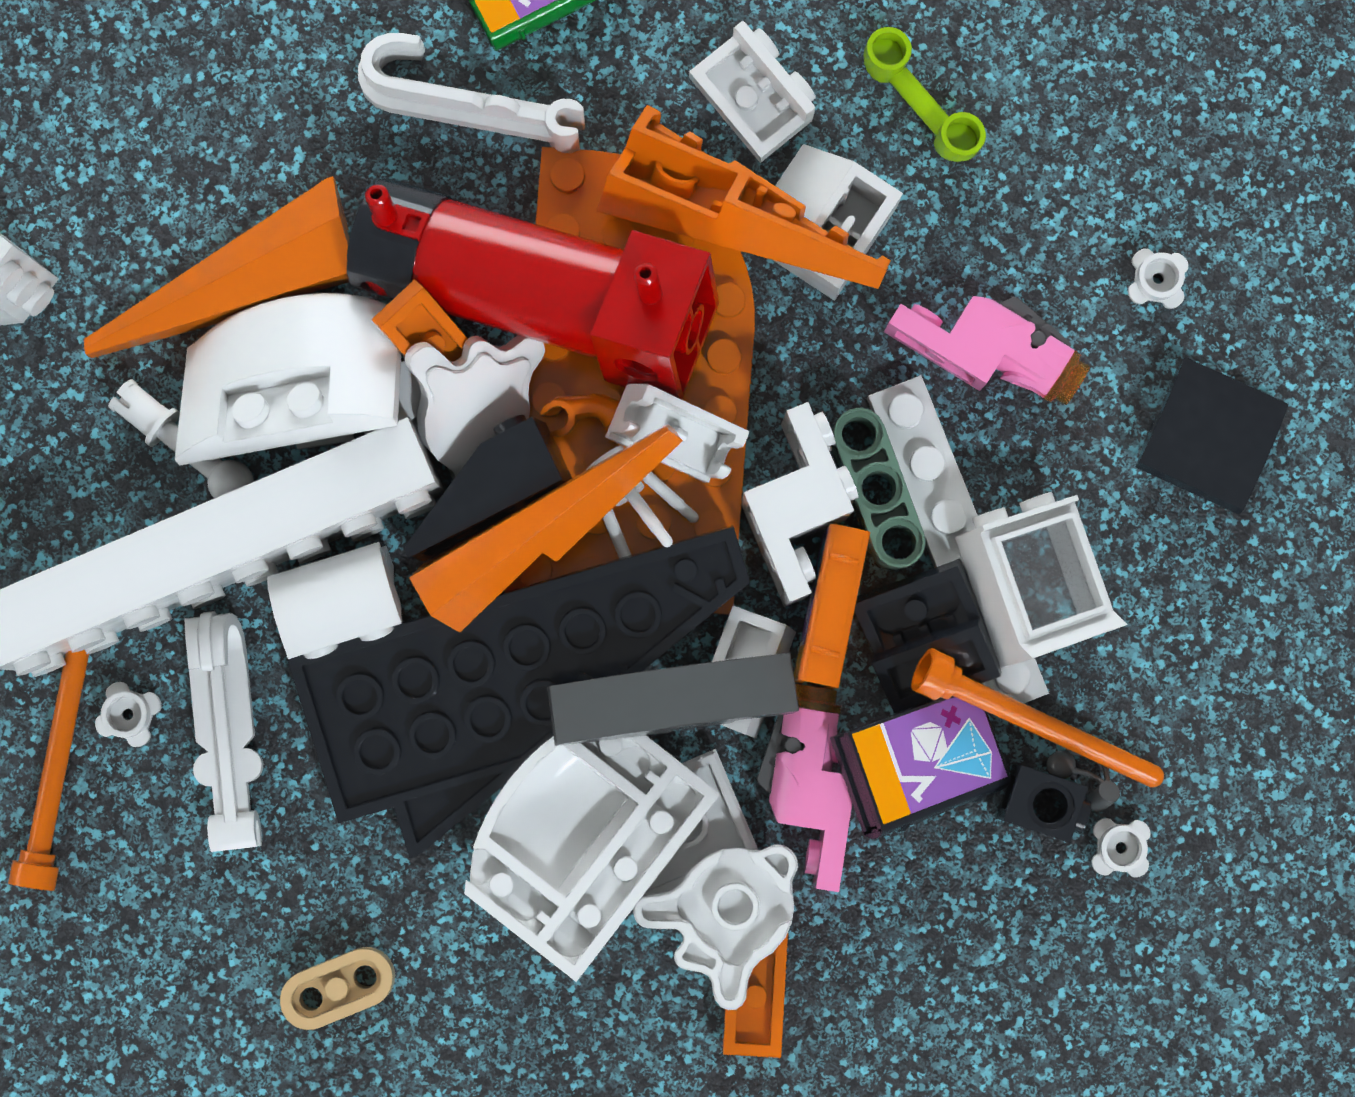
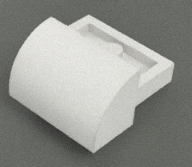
[267,542,402,659]

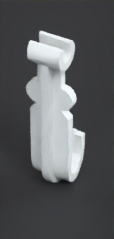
[358,33,585,153]
[184,611,264,852]

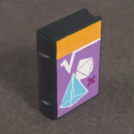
[830,696,1011,839]

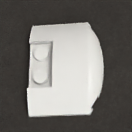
[175,293,401,466]
[464,735,720,982]

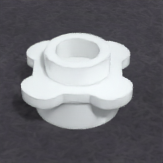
[1128,249,1188,309]
[95,682,161,747]
[1091,818,1151,877]

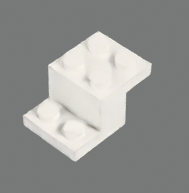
[741,402,858,607]

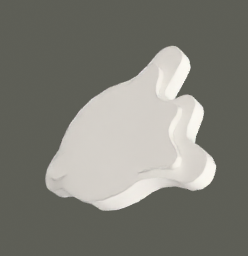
[405,335,545,479]
[633,844,798,1010]

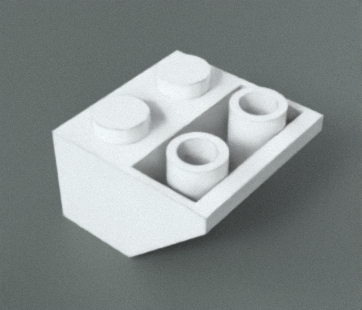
[773,144,903,301]

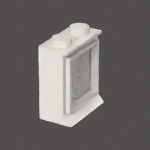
[955,492,1128,668]

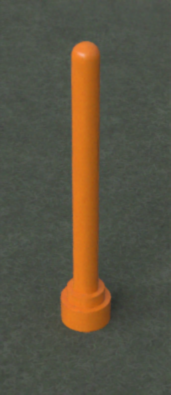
[911,648,1164,787]
[8,650,89,891]

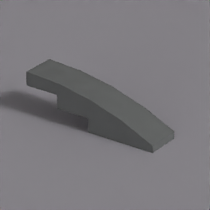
[547,653,799,746]

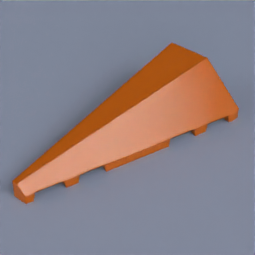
[409,424,683,633]

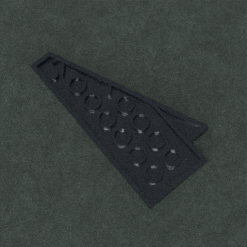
[287,525,750,858]

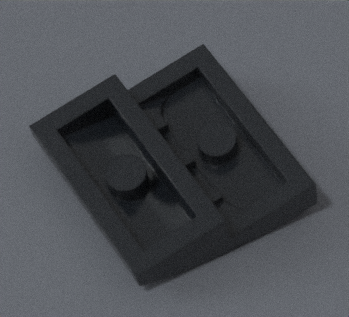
[1135,357,1289,515]
[854,559,1002,713]

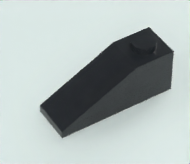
[403,415,572,561]

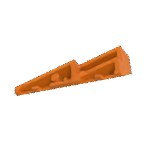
[596,105,891,289]
[84,176,350,358]

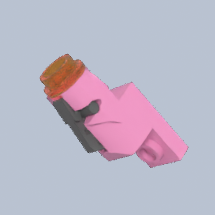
[884,296,1091,405]
[757,684,852,892]

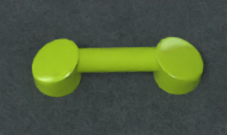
[863,27,986,162]

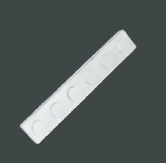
[867,375,1049,703]

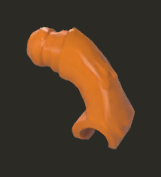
[540,393,626,448]

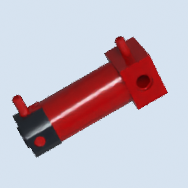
[347,178,719,400]

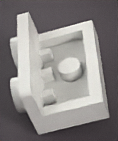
[689,21,816,163]

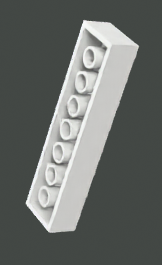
[0,417,445,677]

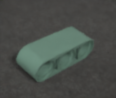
[831,407,926,571]

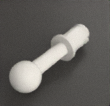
[108,379,254,499]

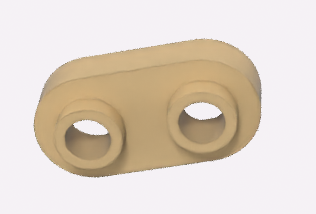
[280,947,395,1030]

